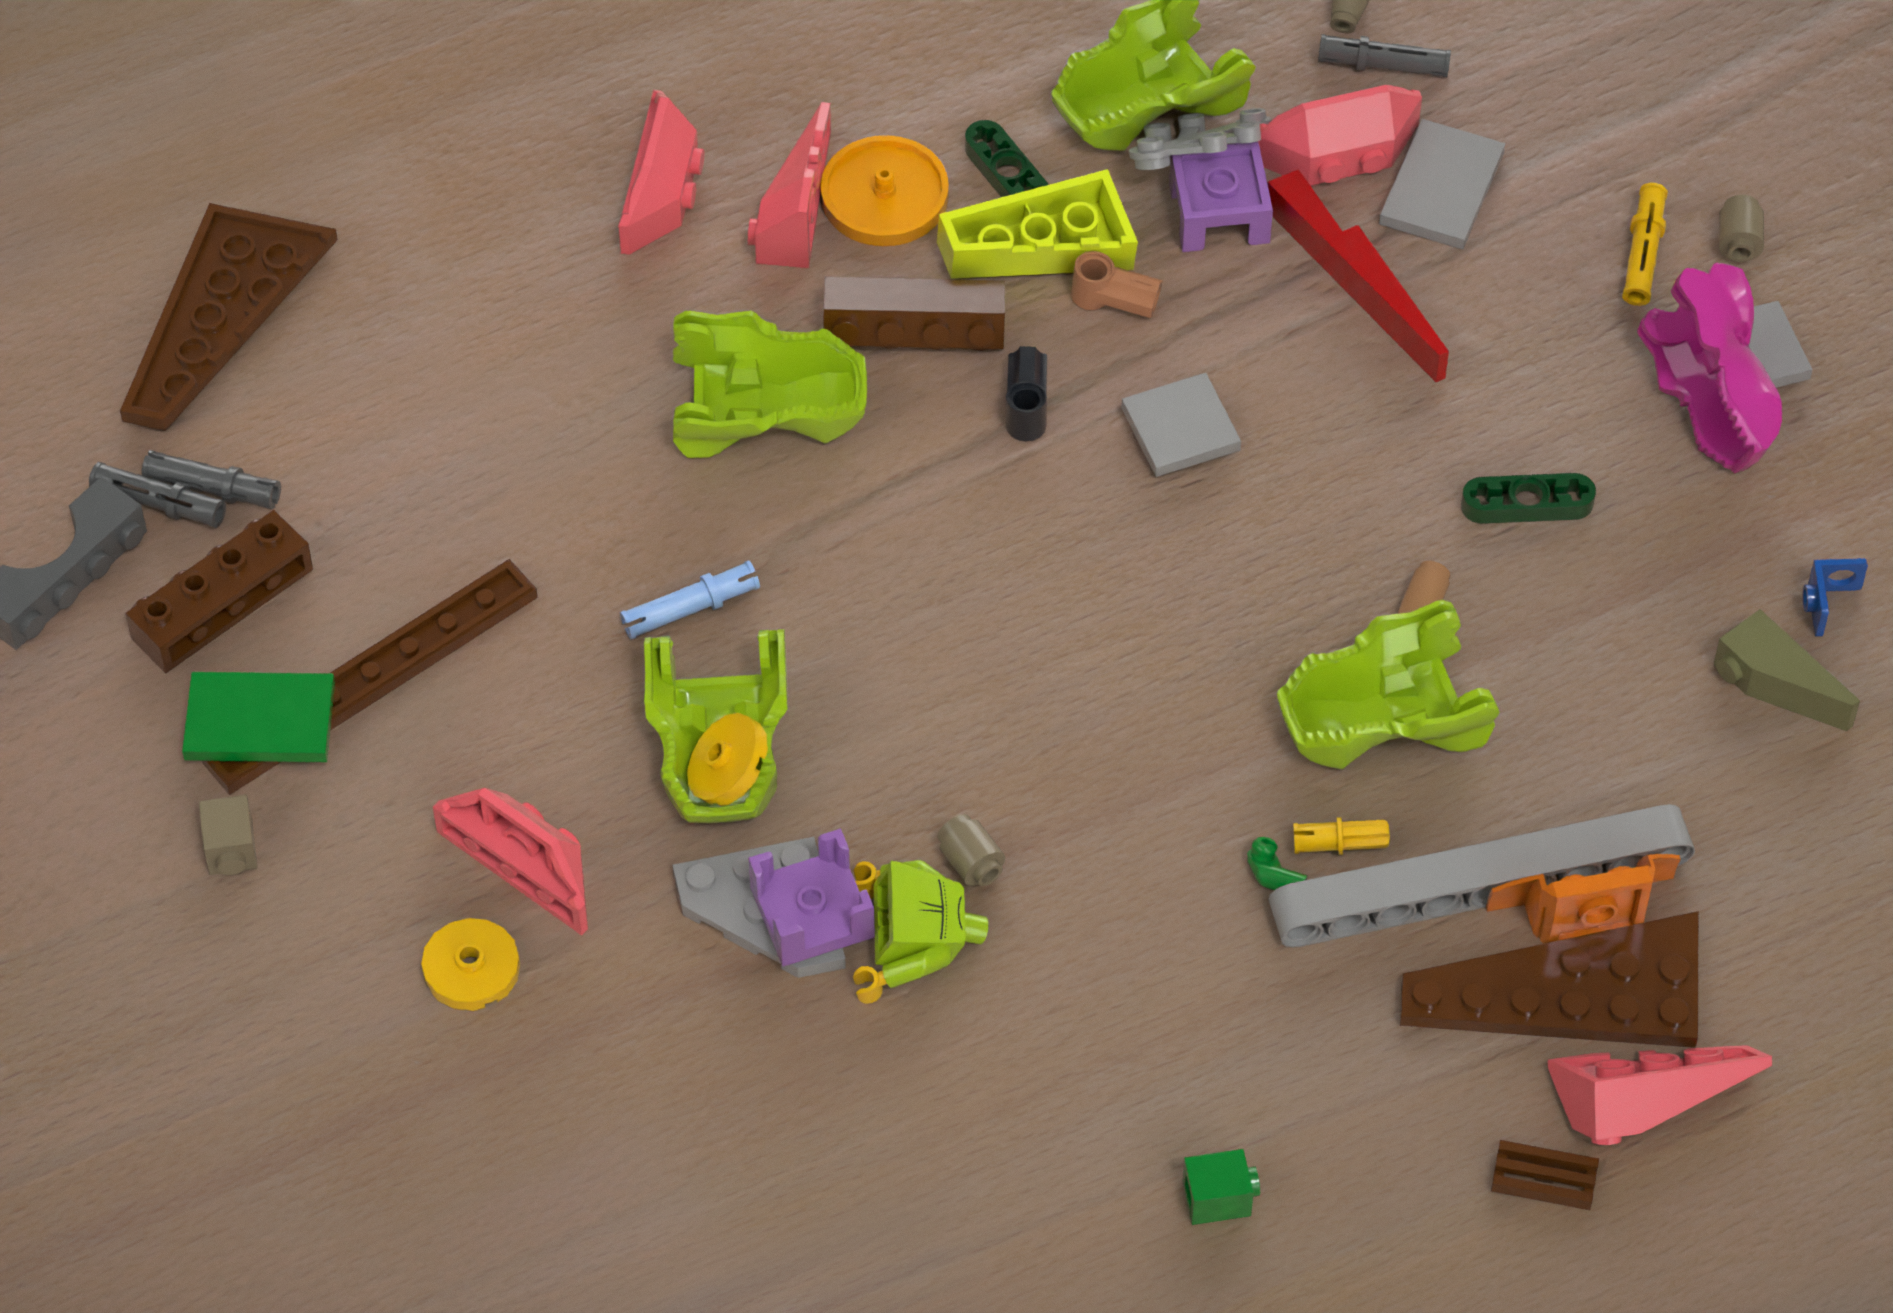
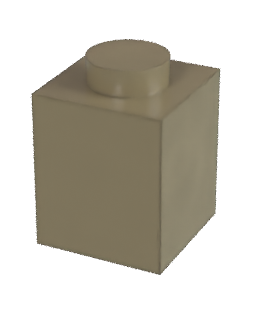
[199,795,258,875]

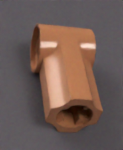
[1070,251,1163,318]

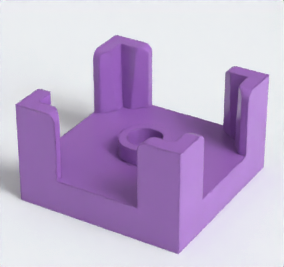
[1169,141,1273,252]
[748,829,875,967]

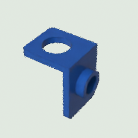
[1803,558,1868,636]

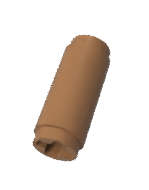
[1397,561,1450,614]

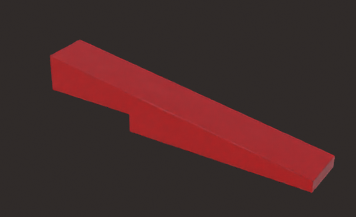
[1267,169,1449,383]

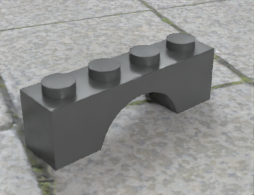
[0,476,147,650]

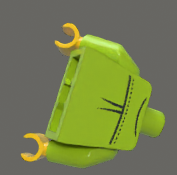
[853,860,989,1004]

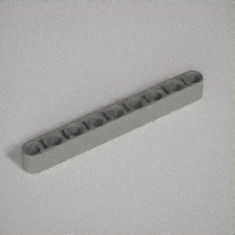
[1268,804,1695,947]

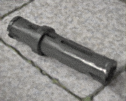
[1318,34,1451,78]
[142,450,281,510]
[89,462,226,528]

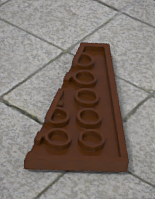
[120,203,338,431]
[1400,911,1699,1048]

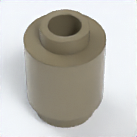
[1719,194,1764,262]
[937,814,1005,886]

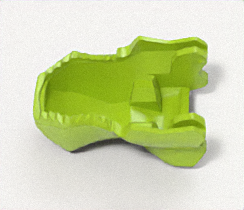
[1051,0,1256,151]
[673,310,867,458]
[1277,600,1500,770]
[644,629,788,823]

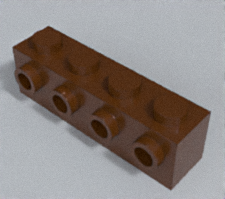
[823,277,1005,351]
[125,510,313,674]

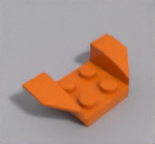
[1486,854,1681,944]

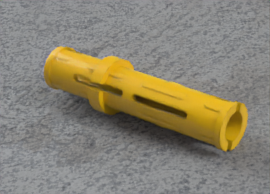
[1622,183,1668,306]

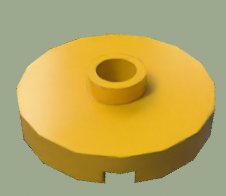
[687,713,768,806]
[421,918,520,1011]

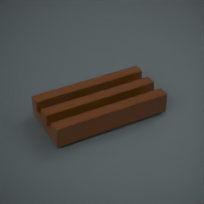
[1491,1140,1599,1210]

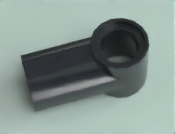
[1006,346,1048,442]

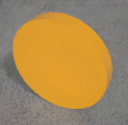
[821,135,949,246]

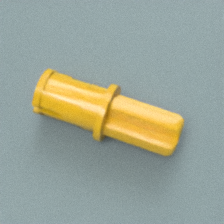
[1293,817,1390,855]

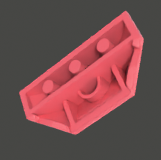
[1258,85,1422,186]
[618,90,704,255]
[433,788,588,936]

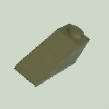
[1713,609,1860,731]

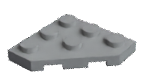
[672,837,846,978]

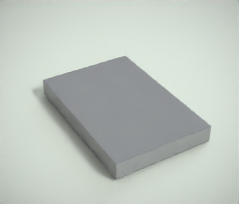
[1379,119,1506,249]

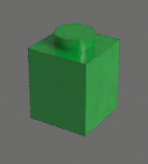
[1182,1149,1260,1225]

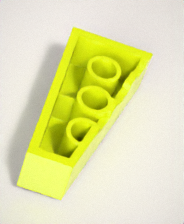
[937,169,1138,279]

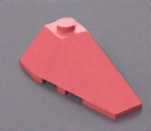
[748,102,831,268]
[1548,1045,1772,1145]

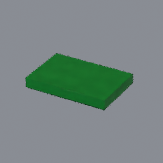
[182,672,335,762]

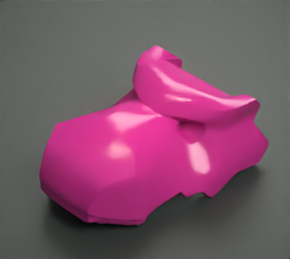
[1637,263,1782,474]

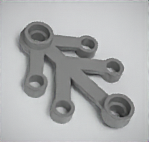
[1129,108,1271,170]

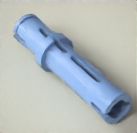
[620,560,760,640]

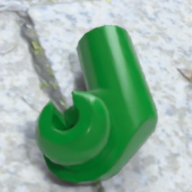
[1247,837,1308,890]

